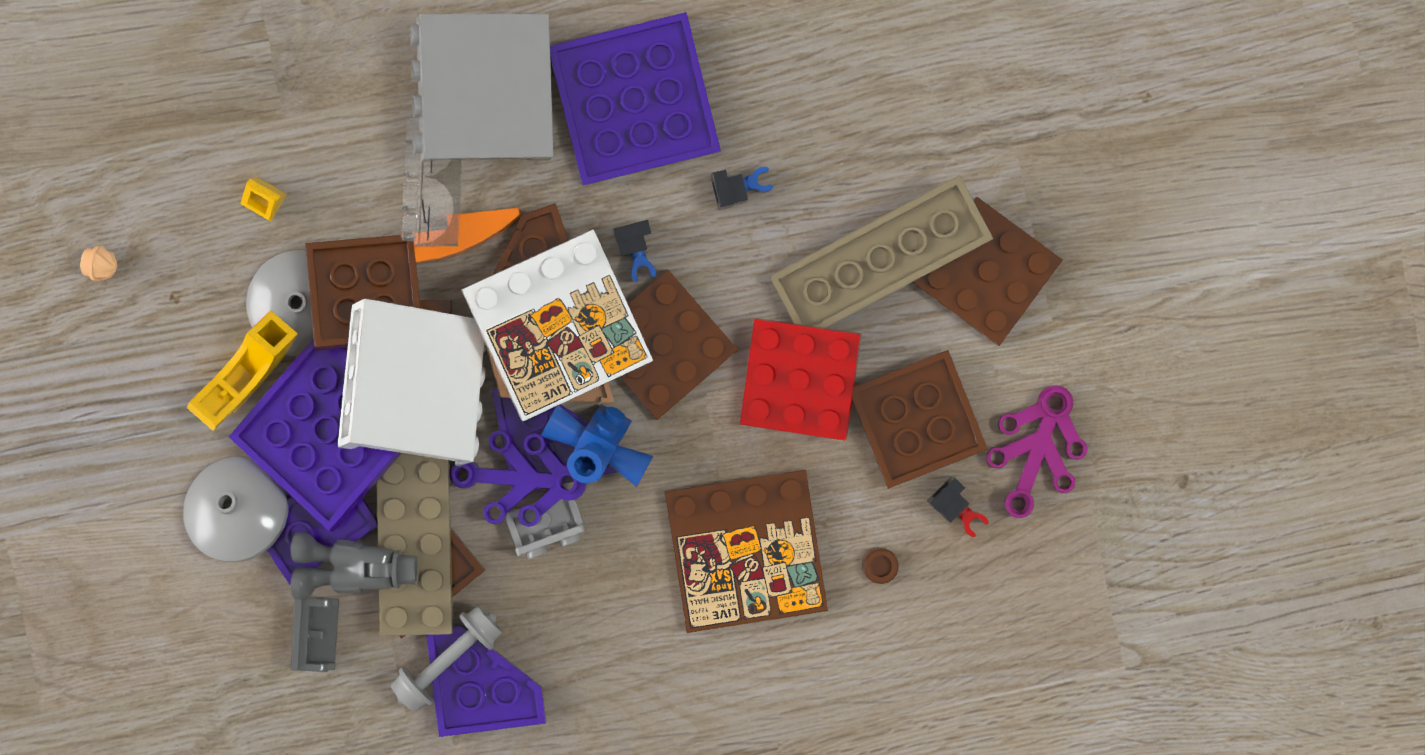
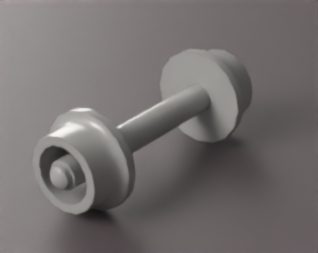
[390,605,503,712]

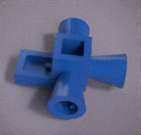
[541,404,653,488]

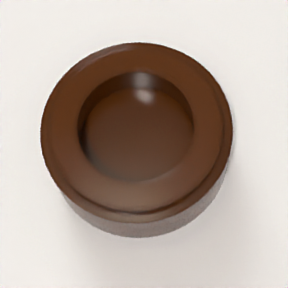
[862,547,899,584]

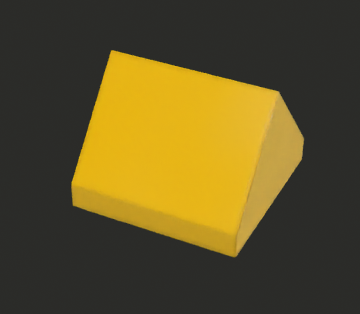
[240,176,287,221]

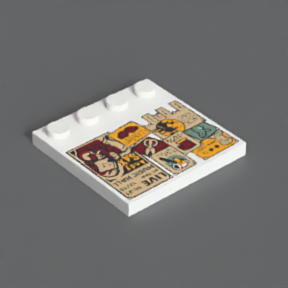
[461,230,653,421]

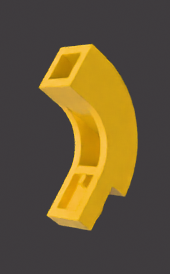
[187,310,298,431]

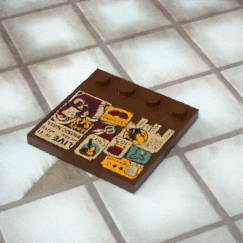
[665,470,828,633]

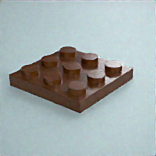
[913,197,1063,346]
[305,234,421,351]
[620,269,738,420]
[852,350,988,489]

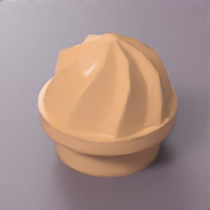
[80,246,117,282]

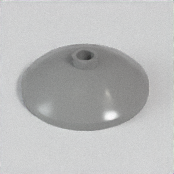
[246,250,314,357]
[183,456,289,563]

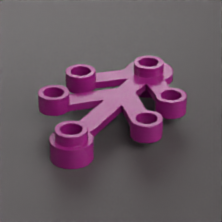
[986,385,1088,518]

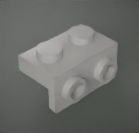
[506,499,586,559]

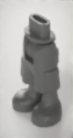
[291,532,418,600]

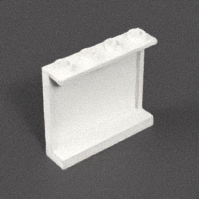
[338,299,486,466]

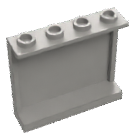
[410,14,553,162]

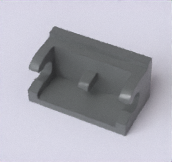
[291,597,339,672]

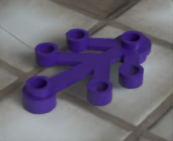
[450,430,587,527]

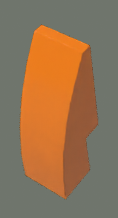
[413,208,521,264]

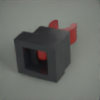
[927,476,989,537]

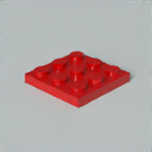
[740,318,862,441]

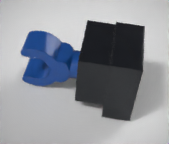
[710,167,773,210]
[613,220,656,282]

